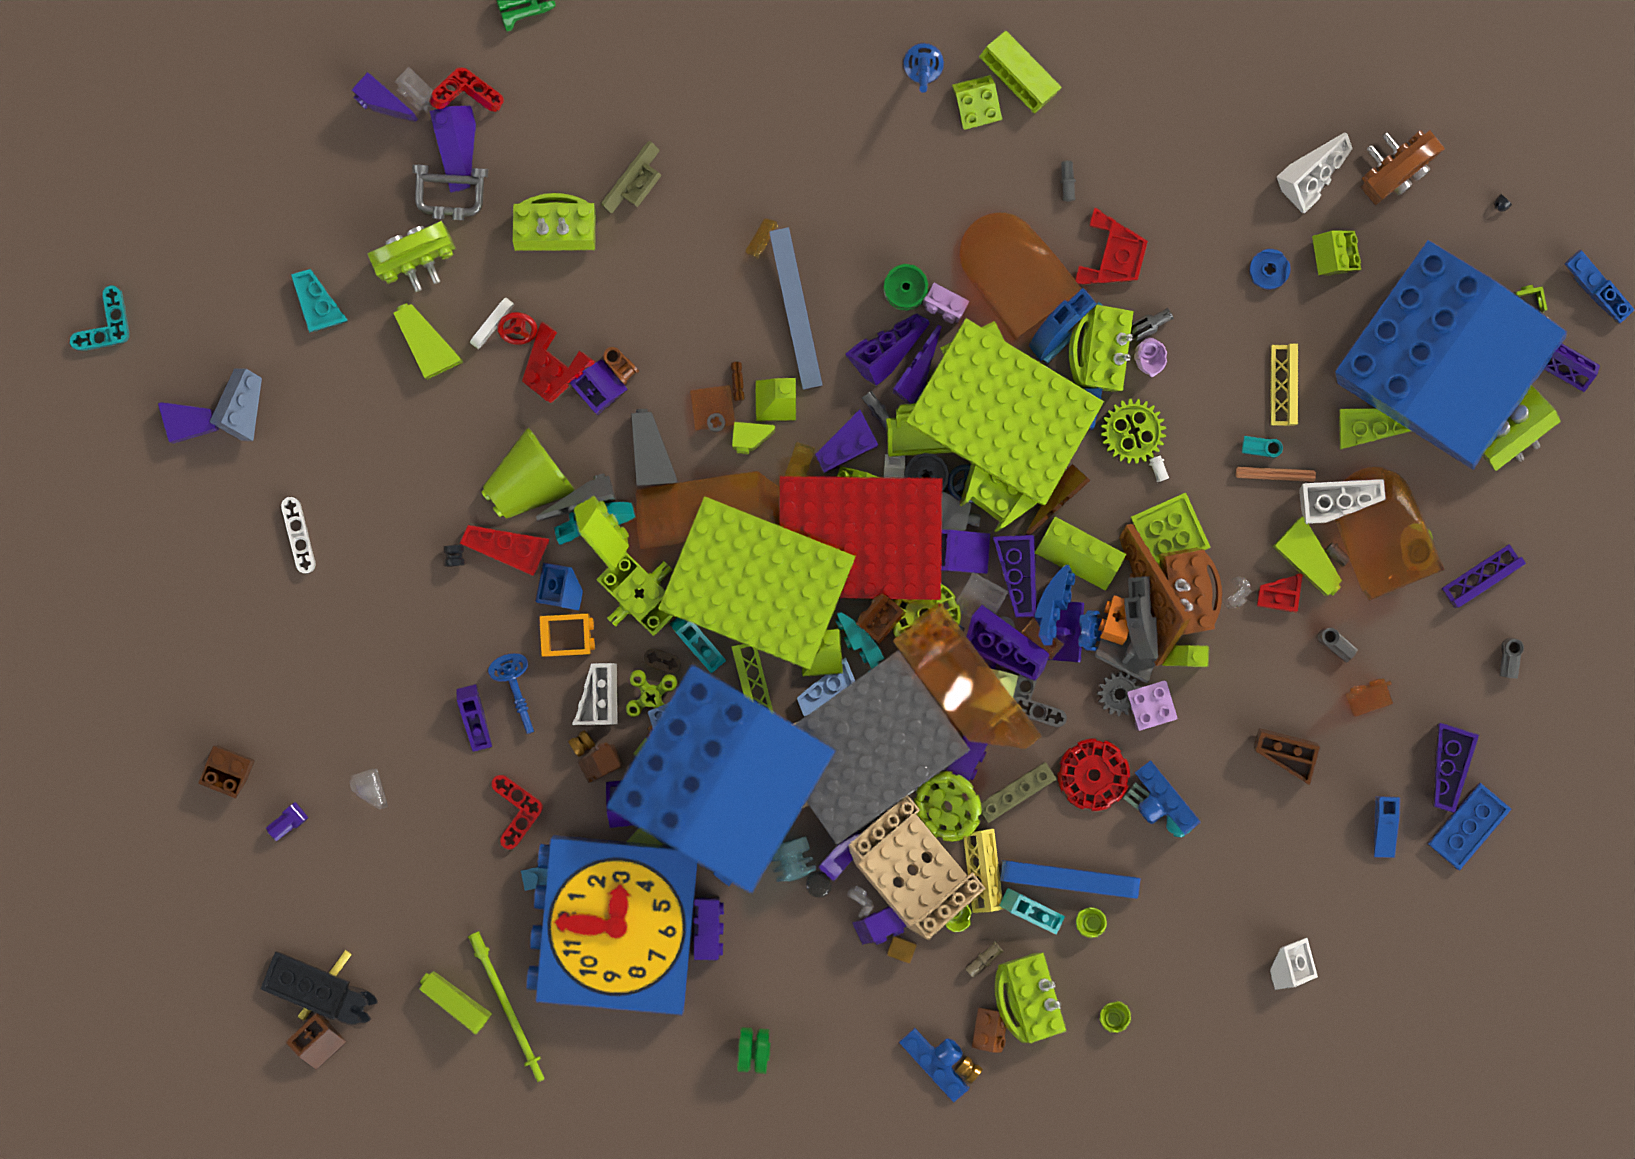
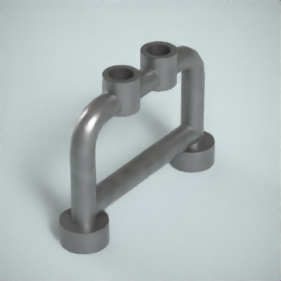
[412,165,488,220]

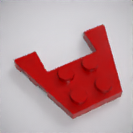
[1074,208,1148,285]
[522,322,595,403]

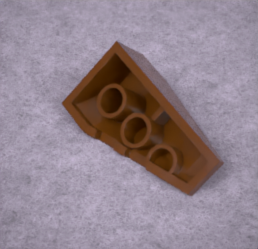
[1025,464,1091,535]

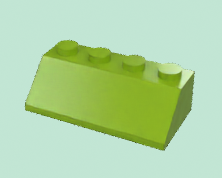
[1035,517,1126,591]

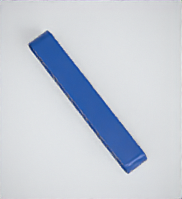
[1000,860,1141,898]

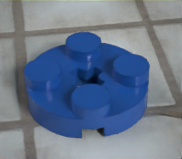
[1249,249,1290,290]
[1078,610,1102,651]

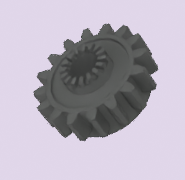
[1097,672,1141,716]

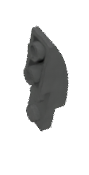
[1124,577,1158,660]

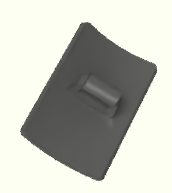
[1095,635,1157,683]

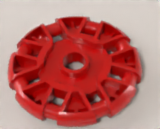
[1057,738,1130,811]

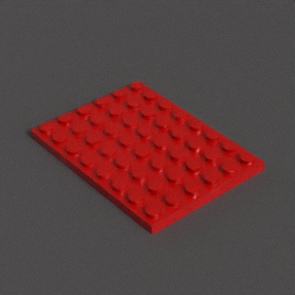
[780,476,942,600]

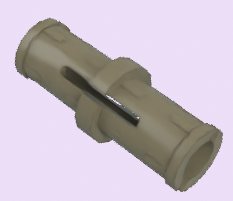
[965,942,1004,978]

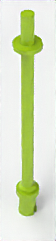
[467,931,545,1082]

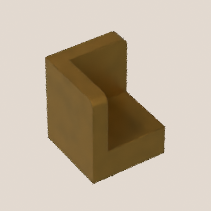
[887,936,917,963]

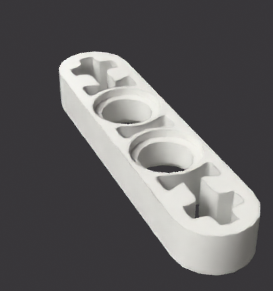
[281,497,316,574]

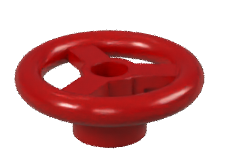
[497,312,537,345]

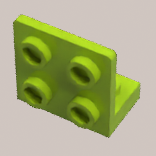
[952,75,1002,129]

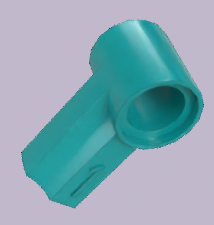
[1242,436,1283,458]

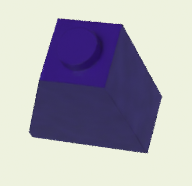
[158,402,219,444]
[819,830,861,881]

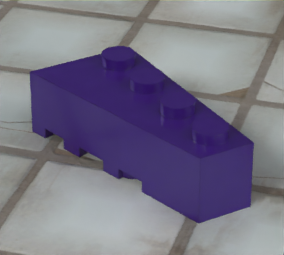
[963,605,1049,681]

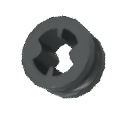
[707,413,725,432]

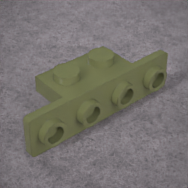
[601,141,662,213]

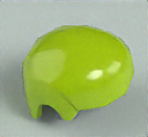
[945,905,972,932]
[1076,907,1107,938]
[1100,1001,1131,1033]

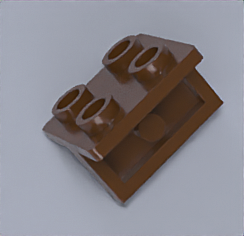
[856,593,906,643]

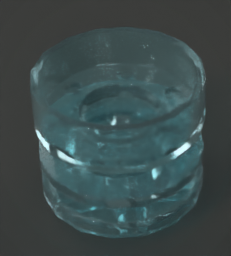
[771,836,817,882]

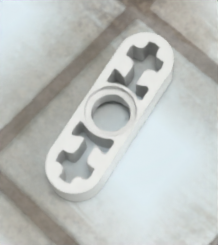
[470,298,514,349]

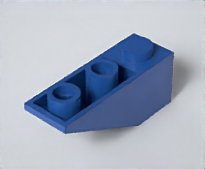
[1374,796,1400,858]

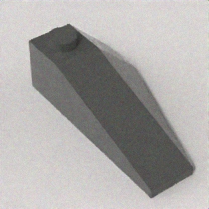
[536,474,616,521]

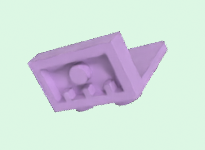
[923,283,969,324]
[1127,681,1178,731]

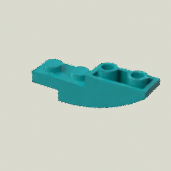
[554,502,636,545]
[835,612,884,672]

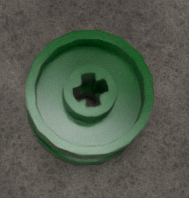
[884,264,928,311]
[738,1027,771,1074]

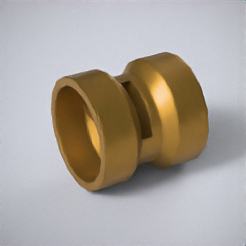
[568,729,596,757]
[955,1056,983,1084]

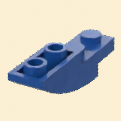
[1564,250,1635,323]
[1029,288,1097,361]
[1035,565,1075,645]

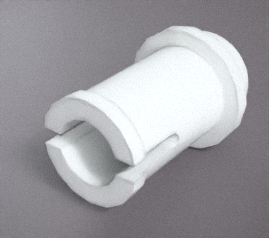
[1149,455,1169,482]

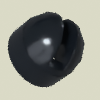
[1494,194,1512,212]

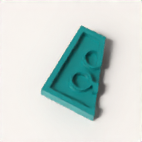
[291,269,348,333]

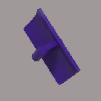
[1045,602,1084,662]

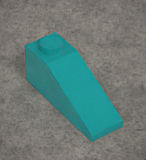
[669,617,727,673]
[999,888,1065,934]

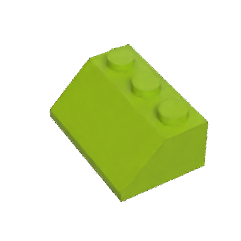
[574,496,629,571]

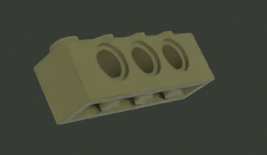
[981,762,1056,823]

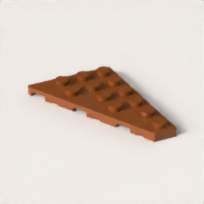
[1119,524,1191,666]

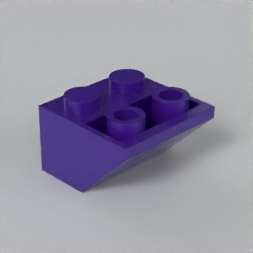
[570,359,628,416]

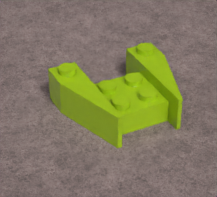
[959,463,1038,532]

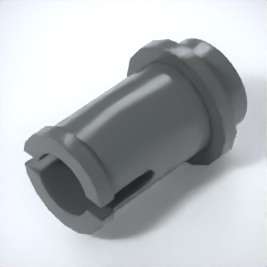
[1325,542,1351,567]

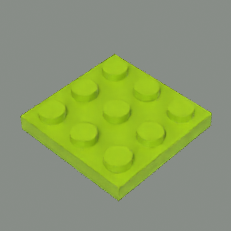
[1130,493,1211,569]

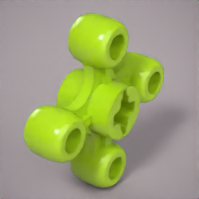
[626,670,677,717]

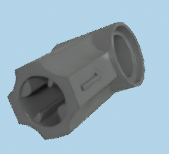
[1318,628,1358,663]
[1499,638,1524,679]

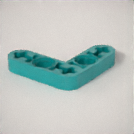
[70,286,129,351]

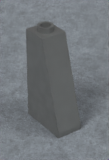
[631,409,678,487]

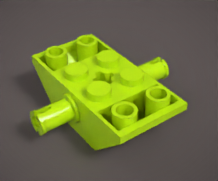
[596,552,674,636]

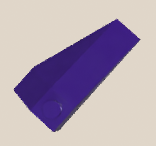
[430,106,476,193]
[893,325,941,404]

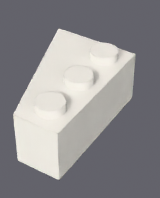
[572,663,617,725]

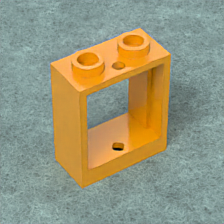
[540,614,595,657]

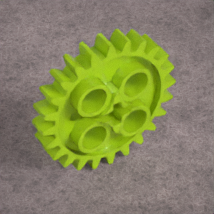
[1100,399,1166,464]

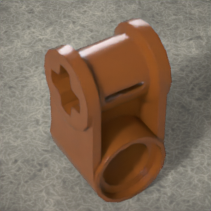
[603,347,640,385]

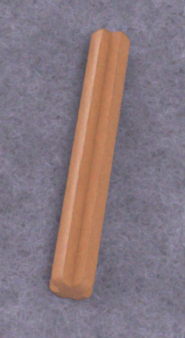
[1236,467,1316,482]

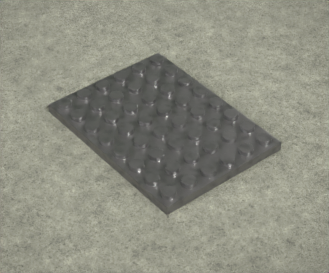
[794,650,970,844]

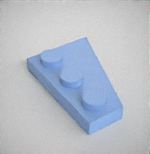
[797,657,855,718]

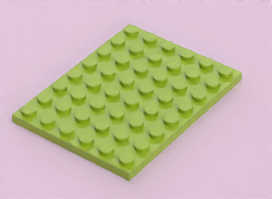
[905,318,1104,506]
[659,496,855,670]

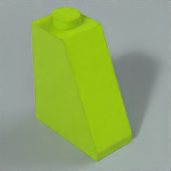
[1162,645,1209,667]

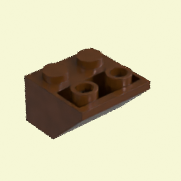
[198,746,255,798]
[286,1013,347,1070]

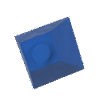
[535,563,583,611]

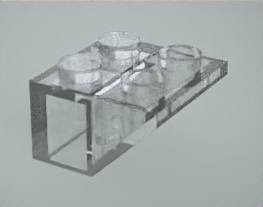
[956,572,1008,618]

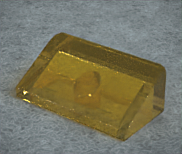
[745,218,778,259]

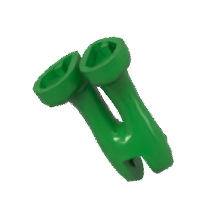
[496,0,556,32]

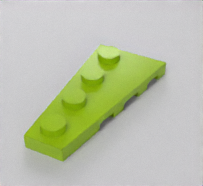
[1339,409,1411,449]

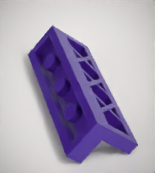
[1545,344,1600,392]
[1442,544,1526,608]

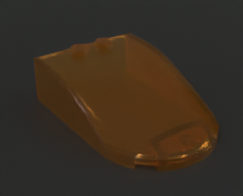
[960,213,1081,341]
[1334,467,1445,601]

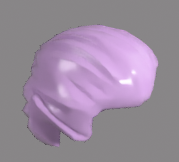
[1134,338,1167,377]

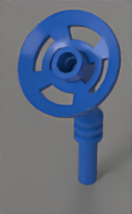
[904,43,944,93]
[488,653,534,734]

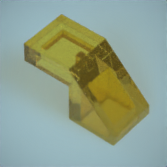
[785,442,815,476]

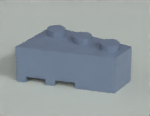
[210,369,262,441]

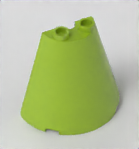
[481,428,575,519]

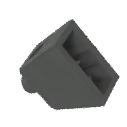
[942,492,981,531]

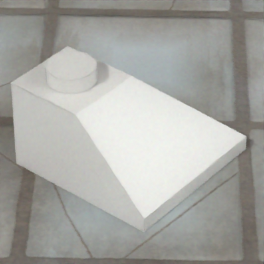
[1270,938,1318,990]

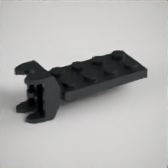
[260,951,378,1025]

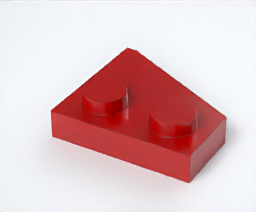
[1257,573,1303,613]

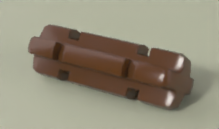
[731,361,745,401]

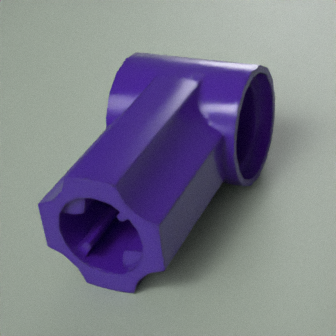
[266,802,309,841]

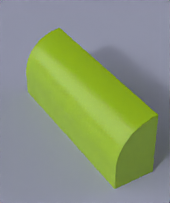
[979,31,1062,114]

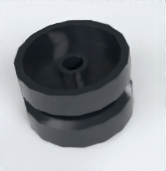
[904,453,949,491]

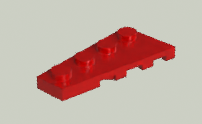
[460,525,550,576]

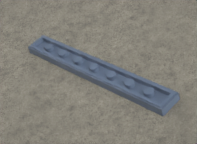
[769,227,822,389]

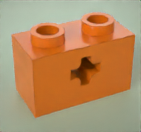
[1098,595,1129,645]

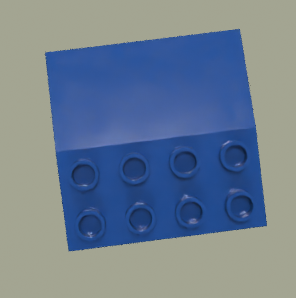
[1335,240,1567,470]
[607,665,836,893]

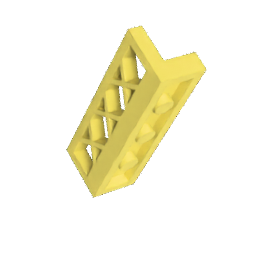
[1271,344,1298,426]
[963,829,1004,913]

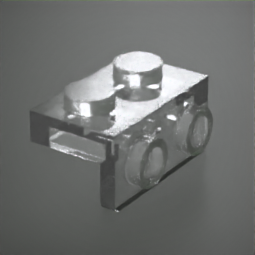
[395,67,433,113]
[1223,576,1252,609]
[847,885,873,918]

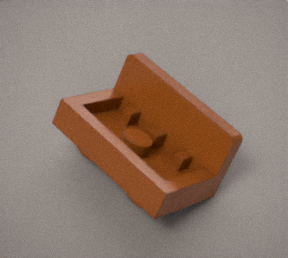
[972,1008,1009,1053]

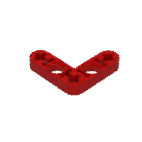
[429,67,504,112]
[492,775,543,850]

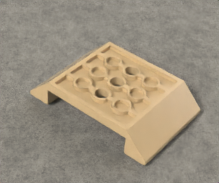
[848,795,985,940]

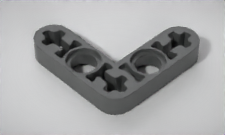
[1010,674,1067,727]

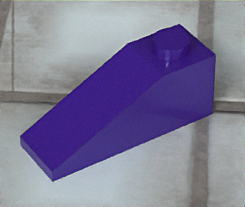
[456,684,492,752]

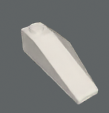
[1277,132,1352,213]
[1299,479,1385,524]

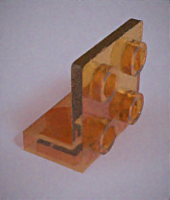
[1346,678,1393,717]

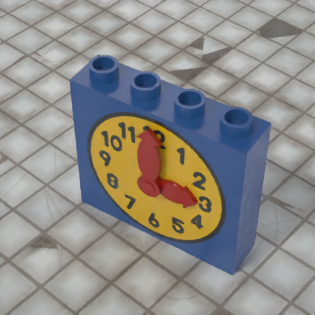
[527,835,698,1015]

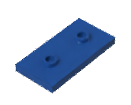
[1428,783,1511,871]

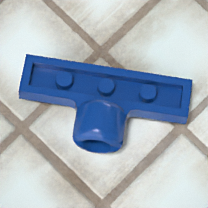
[1135,760,1201,835]
[899,1028,970,1102]

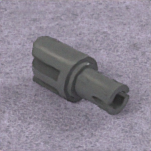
[1131,308,1174,342]

